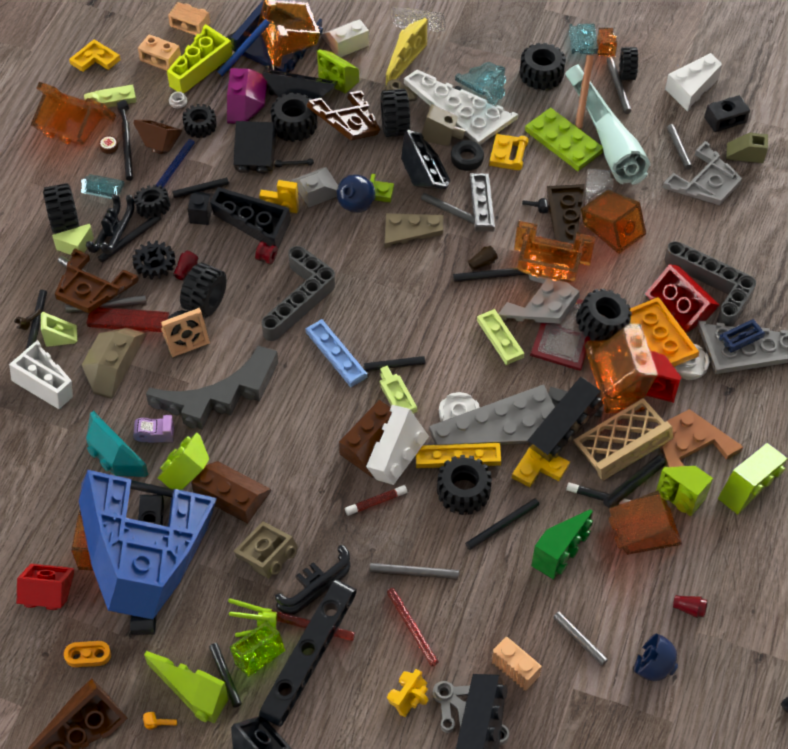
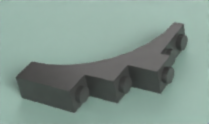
[146,346,278,429]

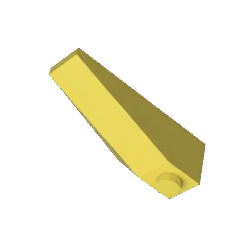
[386,18,428,85]

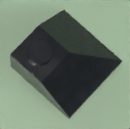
[231,716,292,749]

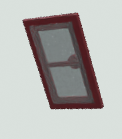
[530,299,591,371]

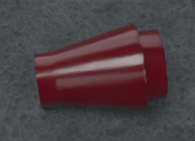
[173,250,199,280]
[673,595,708,618]

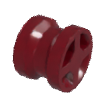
[255,241,278,265]

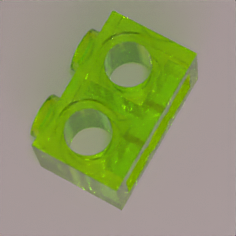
[230,621,285,677]

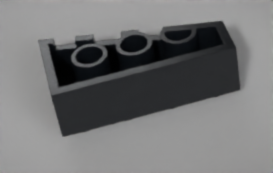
[210,187,291,248]
[456,674,507,749]

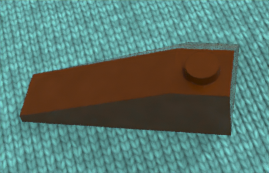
[28,678,128,749]

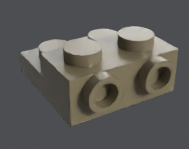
[233,521,298,579]

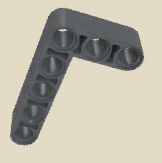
[664,241,756,327]
[261,246,335,341]

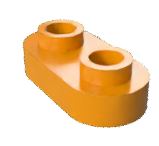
[64,641,111,667]

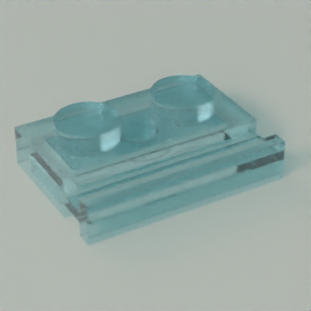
[569,24,598,54]

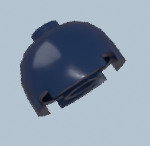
[336,174,376,213]
[634,633,678,681]

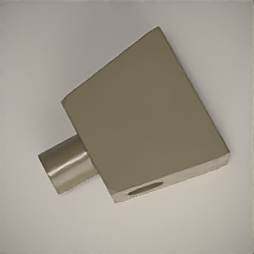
[422,104,466,146]

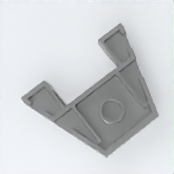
[663,141,742,205]
[498,262,580,324]

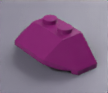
[227,68,267,124]

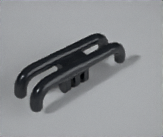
[86,194,135,254]
[275,545,351,615]

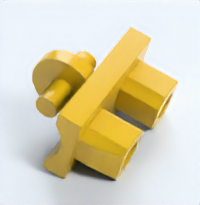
[387,669,429,717]

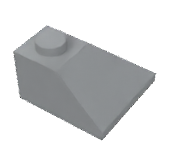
[292,167,338,208]

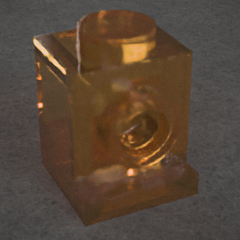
[597,28,617,56]

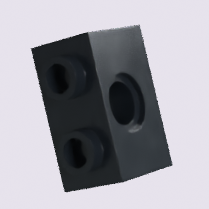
[704,95,750,132]

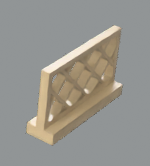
[573,398,674,481]

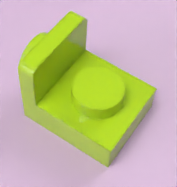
[370,174,394,203]

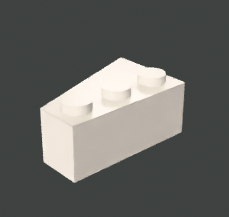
[665,53,722,111]
[9,340,73,409]
[366,405,429,485]

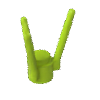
[228,598,277,637]

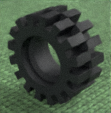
[619,47,638,80]
[182,104,217,138]
[134,185,171,219]

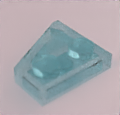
[455,62,504,95]
[483,65,506,105]

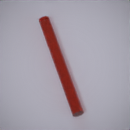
[387,588,439,667]
[272,610,356,641]

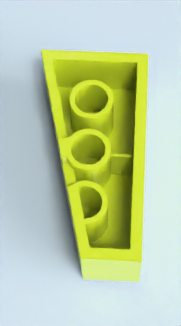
[167,24,232,93]

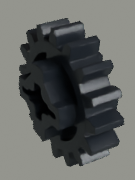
[132,240,176,280]

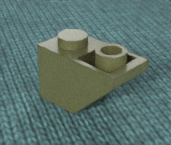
[726,132,768,163]

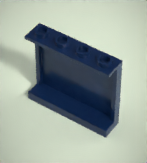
[231,0,323,73]

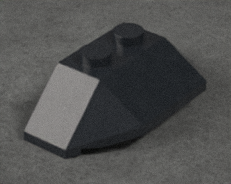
[263,69,338,99]
[401,130,450,189]

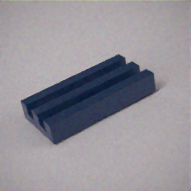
[719,319,765,353]

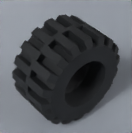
[519,43,566,90]
[380,89,410,137]
[271,93,318,142]
[43,183,80,234]
[180,262,227,318]
[576,289,632,344]
[437,455,492,515]

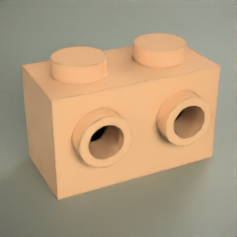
[138,34,181,71]

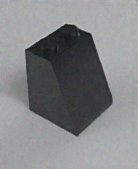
[233,121,277,173]

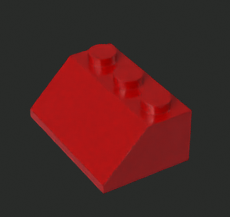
[645,264,719,333]

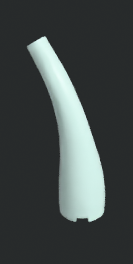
[565,64,650,185]

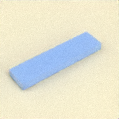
[305,319,368,387]

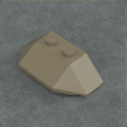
[82,328,146,399]

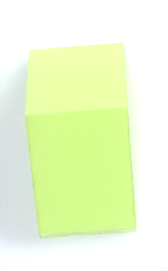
[52,224,94,255]
[41,312,77,347]

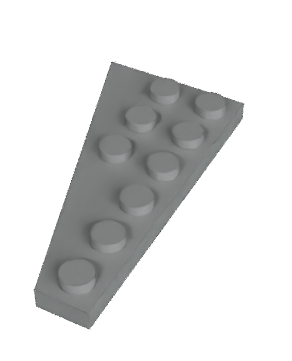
[697,321,788,374]

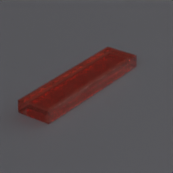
[87,307,170,332]

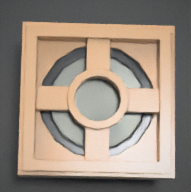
[161,308,210,358]

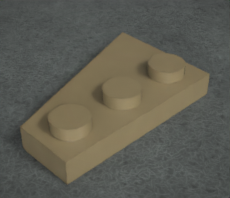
[385,213,443,248]

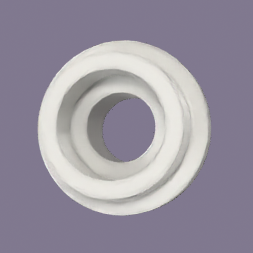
[169,91,187,108]

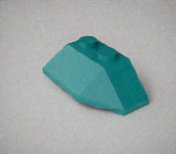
[86,410,148,477]

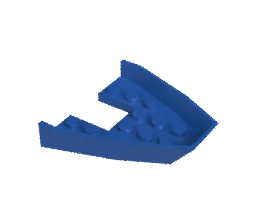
[79,470,217,619]

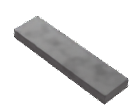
[469,173,495,232]

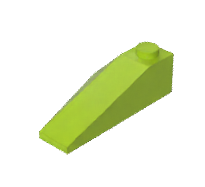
[144,651,229,723]

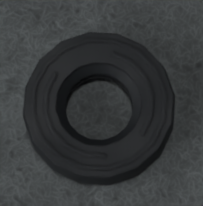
[451,140,484,171]

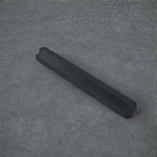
[603,455,666,509]

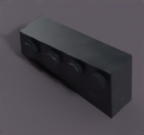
[528,376,603,462]

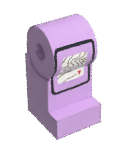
[133,415,174,443]

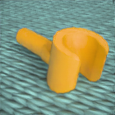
[143,712,177,730]

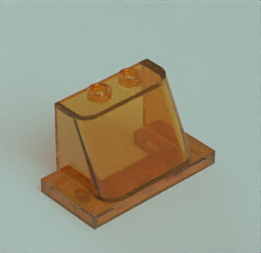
[258,0,320,66]
[30,82,116,146]
[514,221,596,282]
[585,324,658,413]

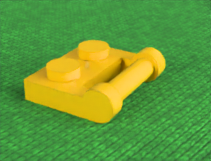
[489,134,529,170]

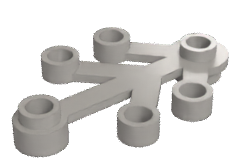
[432,681,509,745]

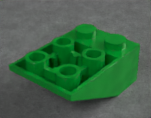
[531,509,593,580]

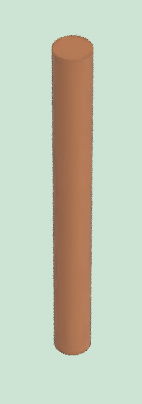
[575,55,594,129]

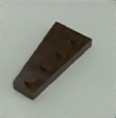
[546,184,584,250]

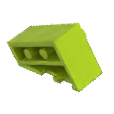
[718,443,788,515]

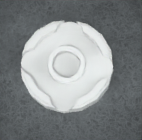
[674,344,710,380]
[439,392,480,422]

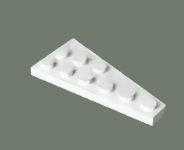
[404,70,518,145]

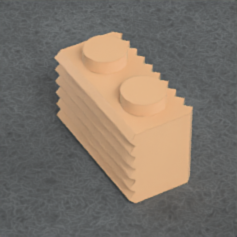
[168,2,210,36]
[492,637,542,690]

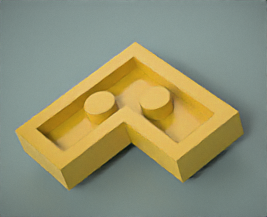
[69,39,121,72]
[259,180,299,213]
[512,447,570,487]

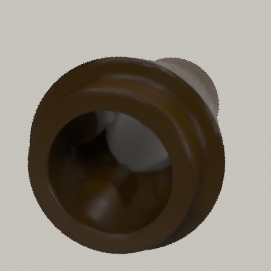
[468,246,498,271]

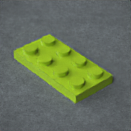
[525,107,603,171]

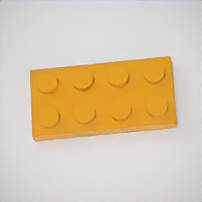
[629,297,699,367]

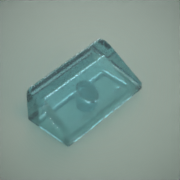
[81,174,124,199]

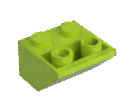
[317,49,359,94]
[158,432,209,490]
[656,466,713,516]

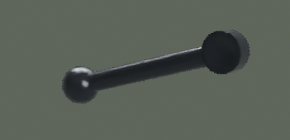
[275,158,314,168]

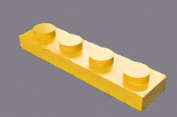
[415,443,501,468]

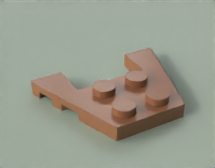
[655,409,743,467]

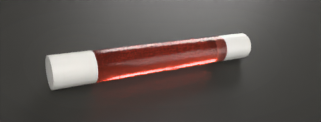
[345,485,407,516]

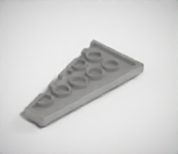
[429,384,555,445]

